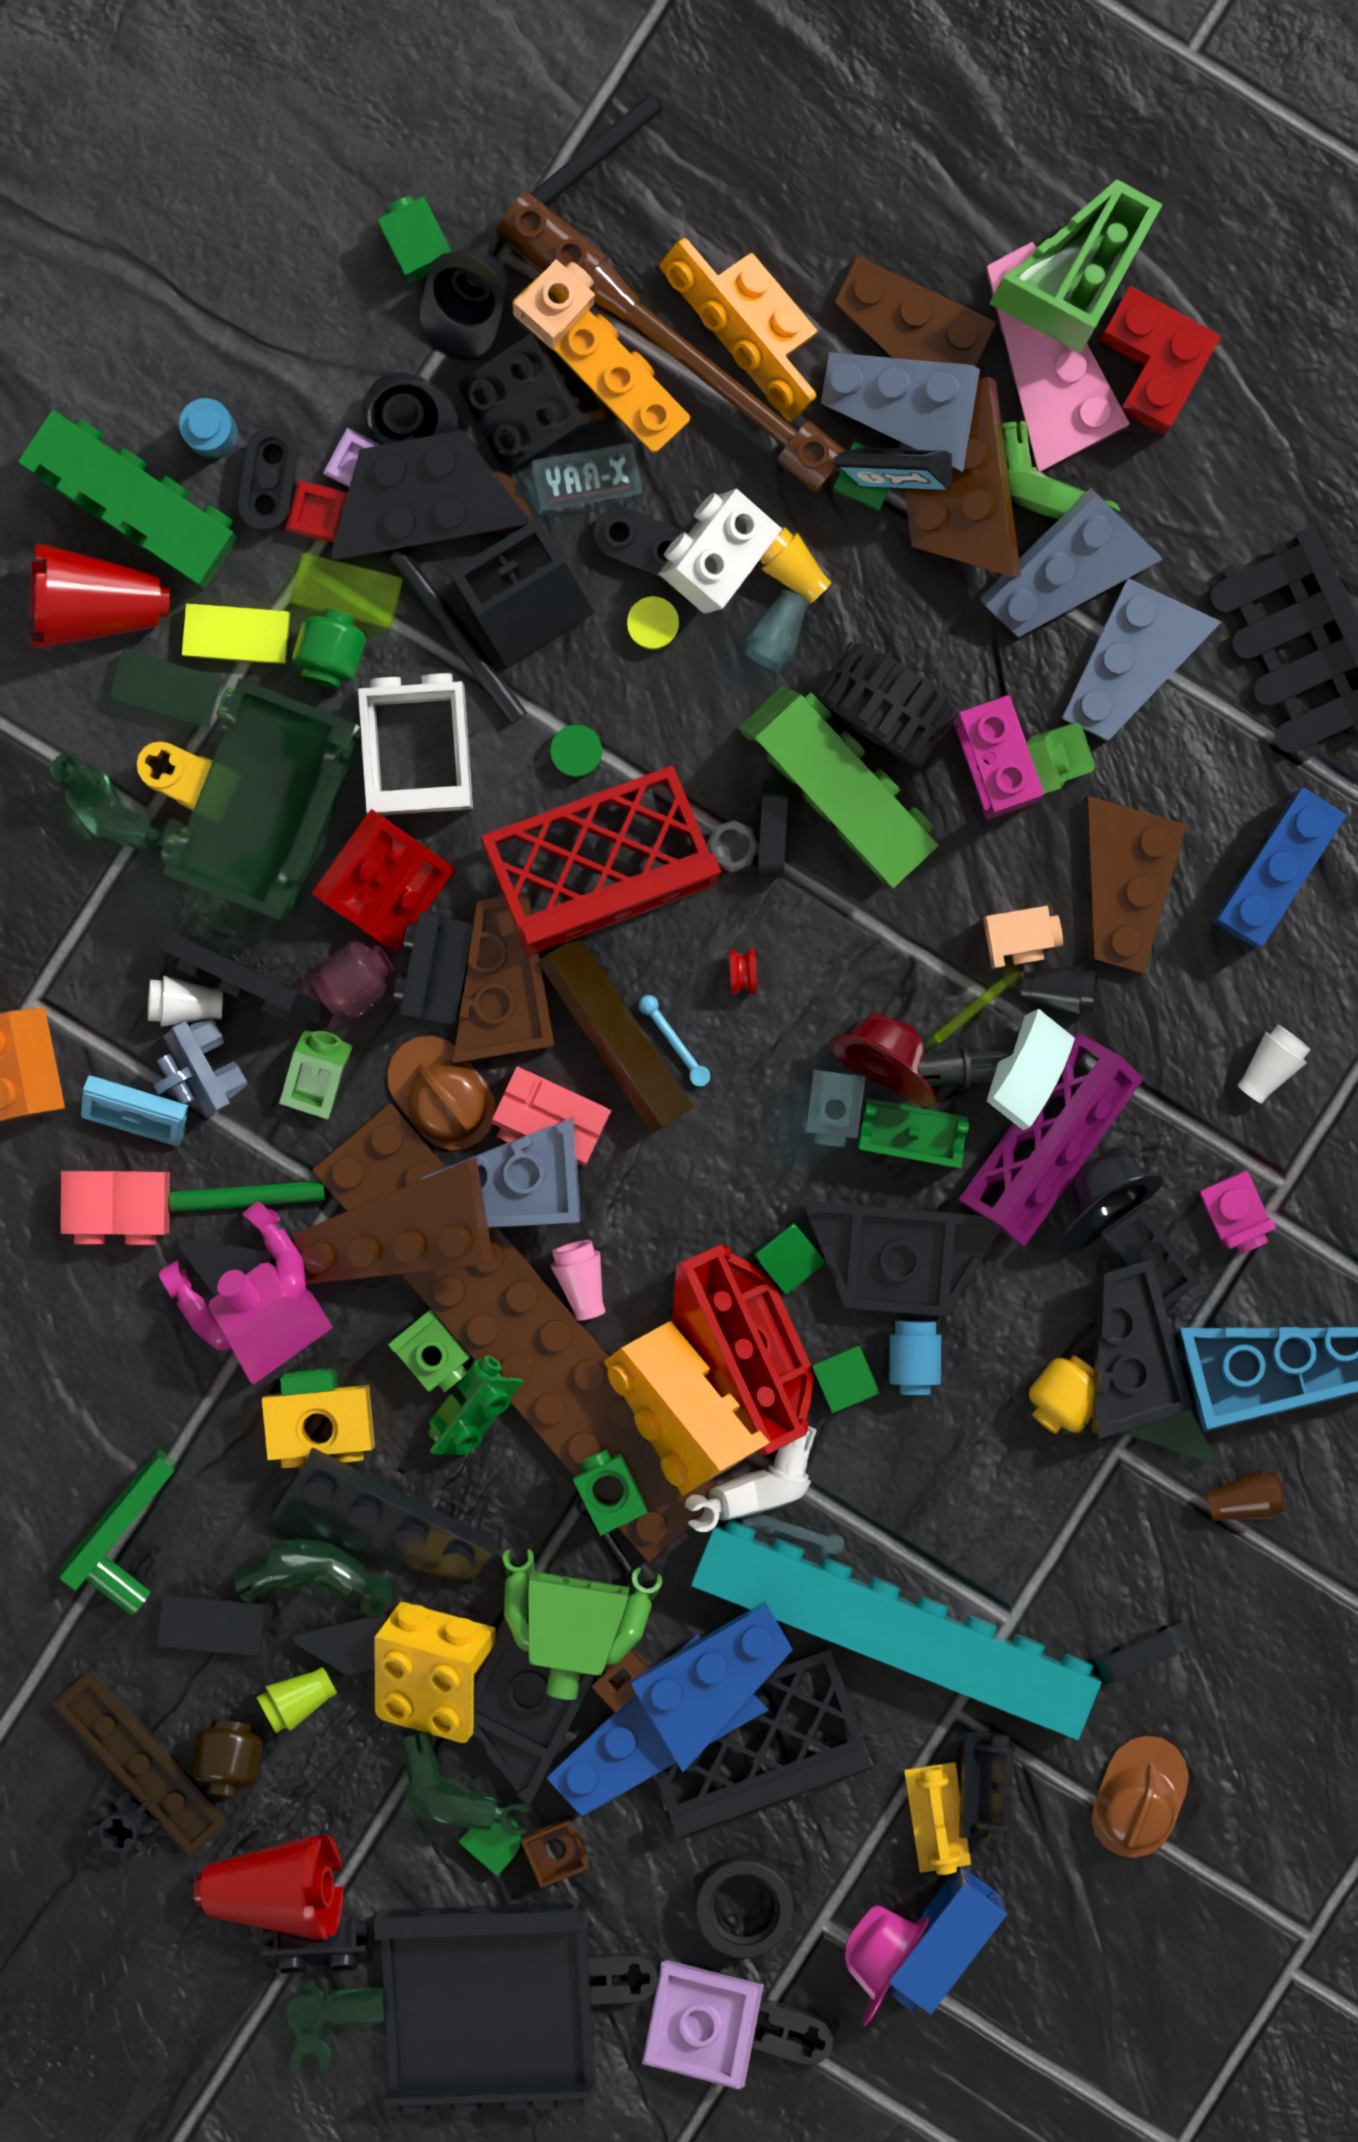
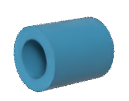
[179,398,238,459]

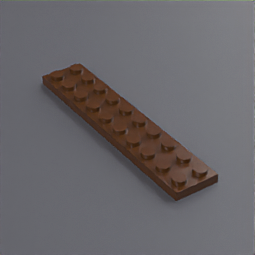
[312,1103,719,1563]

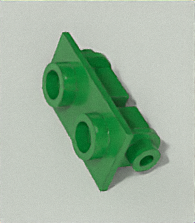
[428,1355,523,1455]

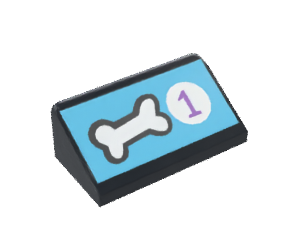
[835,447,952,491]

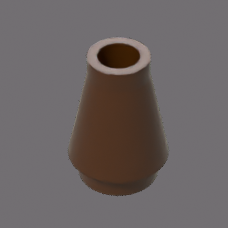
[1207,1469,1286,1522]

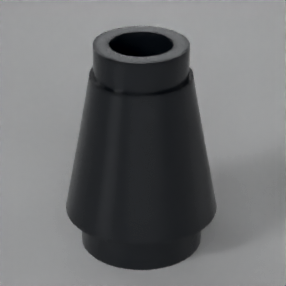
[1021,965,1097,1016]

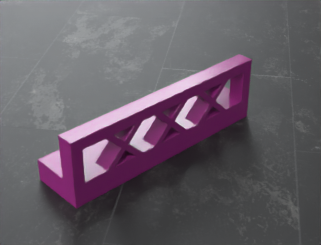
[958,1032,1143,1247]

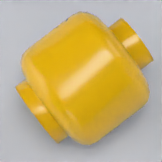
[1029,1355,1094,1434]

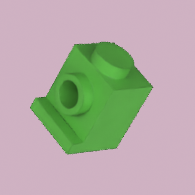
[388,1310,471,1392]

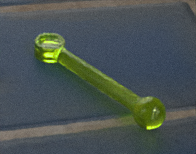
[933,967,1022,1044]

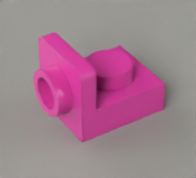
[1198,1170,1276,1254]

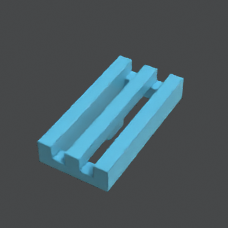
[81,1075,188,1146]

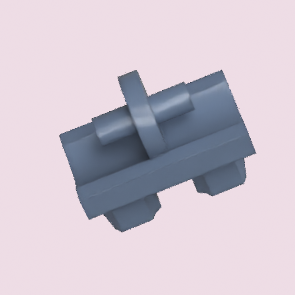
[154,1019,247,1118]

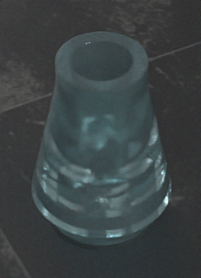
[745,590,809,671]

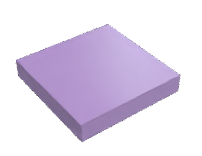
[642,1960,764,2089]

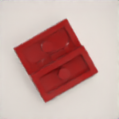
[311,809,456,953]

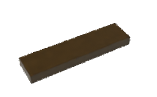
[538,937,694,1134]
[52,1668,230,1858]

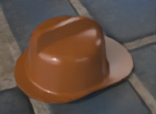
[387,1036,496,1151]
[1091,1735,1189,1858]

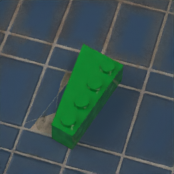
[18,410,239,590]

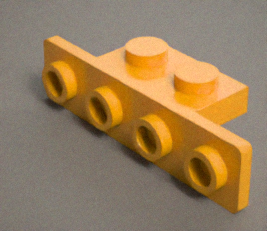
[659,238,818,422]
[512,270,690,453]

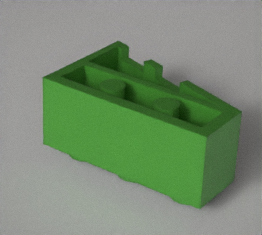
[989,179,1163,354]

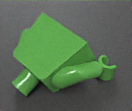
[503,1549,662,1700]

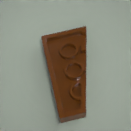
[293,1158,493,1284]

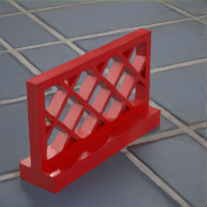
[480,765,721,957]

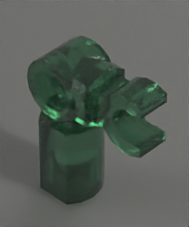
[286,1986,385,2074]

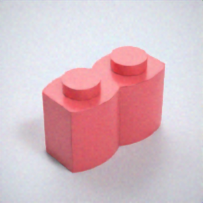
[61,1171,170,1245]

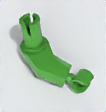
[1001,421,1120,520]

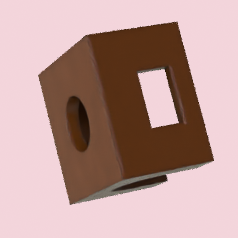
[591,1648,651,1713]
[521,1815,590,1888]

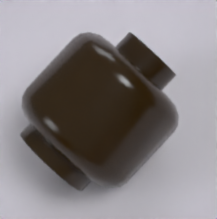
[192,1720,263,1798]

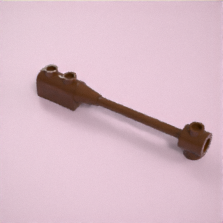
[495,191,846,494]

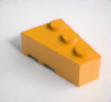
[604,1321,770,1496]

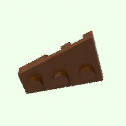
[1086,796,1187,974]
[452,893,555,1063]

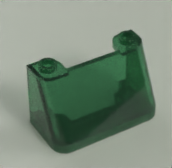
[160,678,362,923]

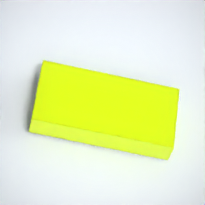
[182,604,291,665]

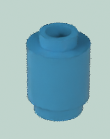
[889,1321,941,1395]

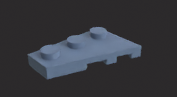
[821,352,980,472]
[980,488,1163,637]
[1061,578,1221,742]
[420,1116,581,1227]

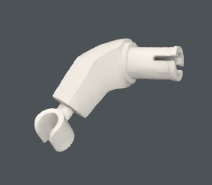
[685,1426,817,1532]

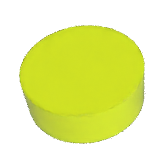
[627,596,679,650]

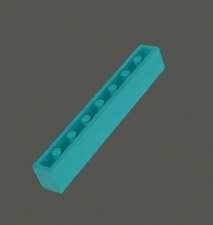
[691,1520,1102,1740]

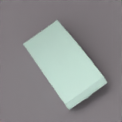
[987,1009,1075,1130]

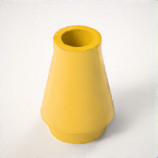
[759,527,831,604]

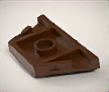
[899,377,1021,578]

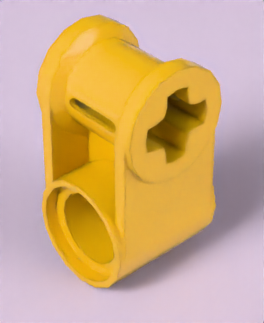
[137,742,241,822]

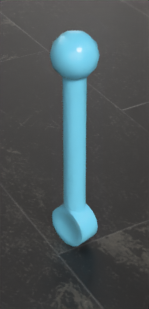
[638,995,710,1086]

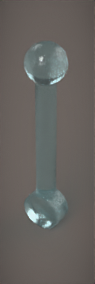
[741,1512,845,1555]

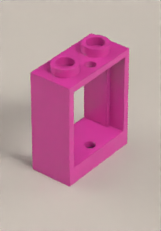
[953,695,1044,820]

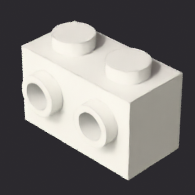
[659,489,782,614]

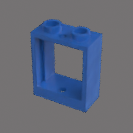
[888,1866,1007,2015]

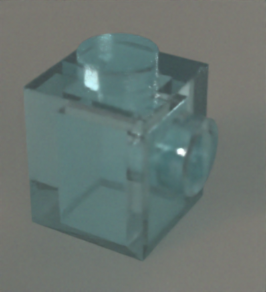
[805,1070,866,1147]

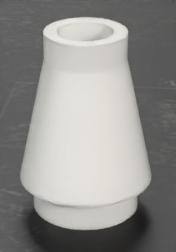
[148,975,223,1027]
[1237,1025,1311,1104]

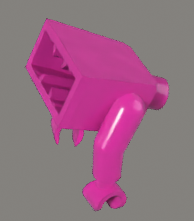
[159,1202,333,1385]

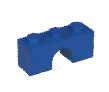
[1212,787,1347,949]

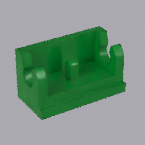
[857,1098,969,1168]

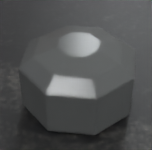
[707,820,759,873]

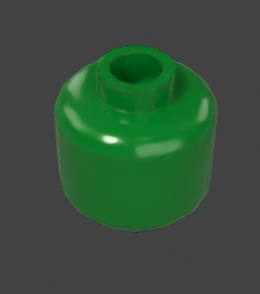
[292,609,366,689]

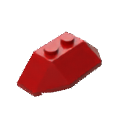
[672,1244,814,1456]

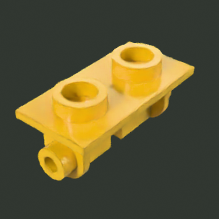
[904,1762,971,1875]

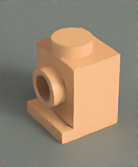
[513,259,595,349]
[983,906,1063,969]

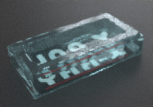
[532,443,643,514]

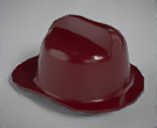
[830,1013,936,1107]

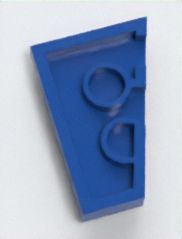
[630,1601,793,1772]

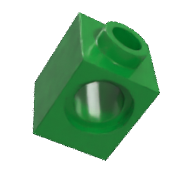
[377,196,452,284]
[573,1450,648,1536]

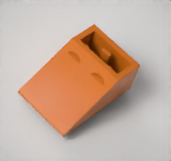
[0,1007,65,1122]

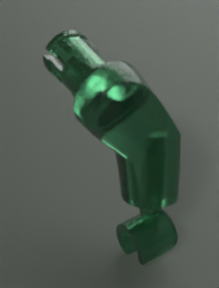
[50,752,191,855]
[234,1539,393,1618]
[398,1731,534,1836]

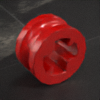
[729,948,757,995]

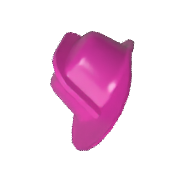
[845,1905,929,2026]

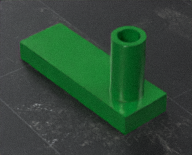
[59,1448,175,1616]

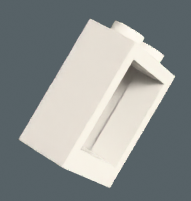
[358,673,473,816]

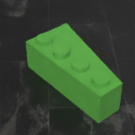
[737,686,939,888]

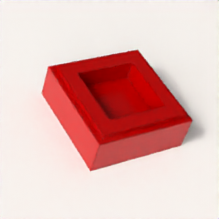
[285,480,348,544]

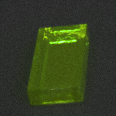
[290,553,404,630]

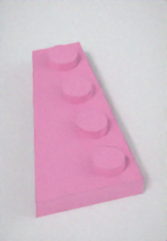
[986,242,1130,472]

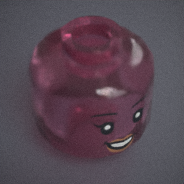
[314,940,394,1018]

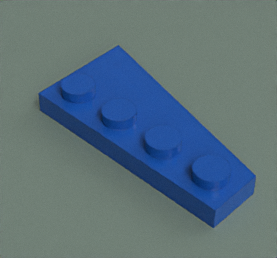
[547,1634,769,1817]

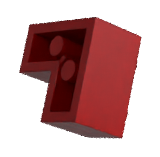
[1099,286,1221,436]

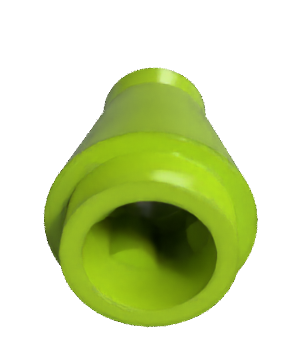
[256,1667,337,1734]

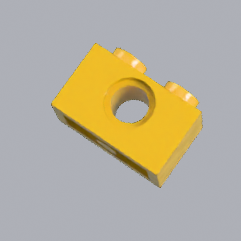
[262,1385,375,1468]

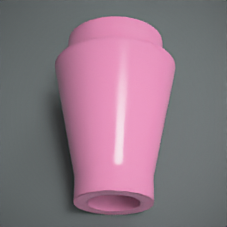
[550,1240,605,1320]

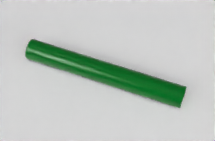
[169,1181,326,1212]

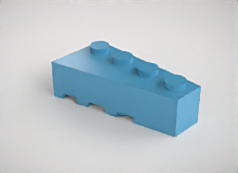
[1177,1327,1358,1432]

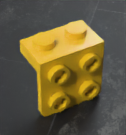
[375,1601,495,1743]

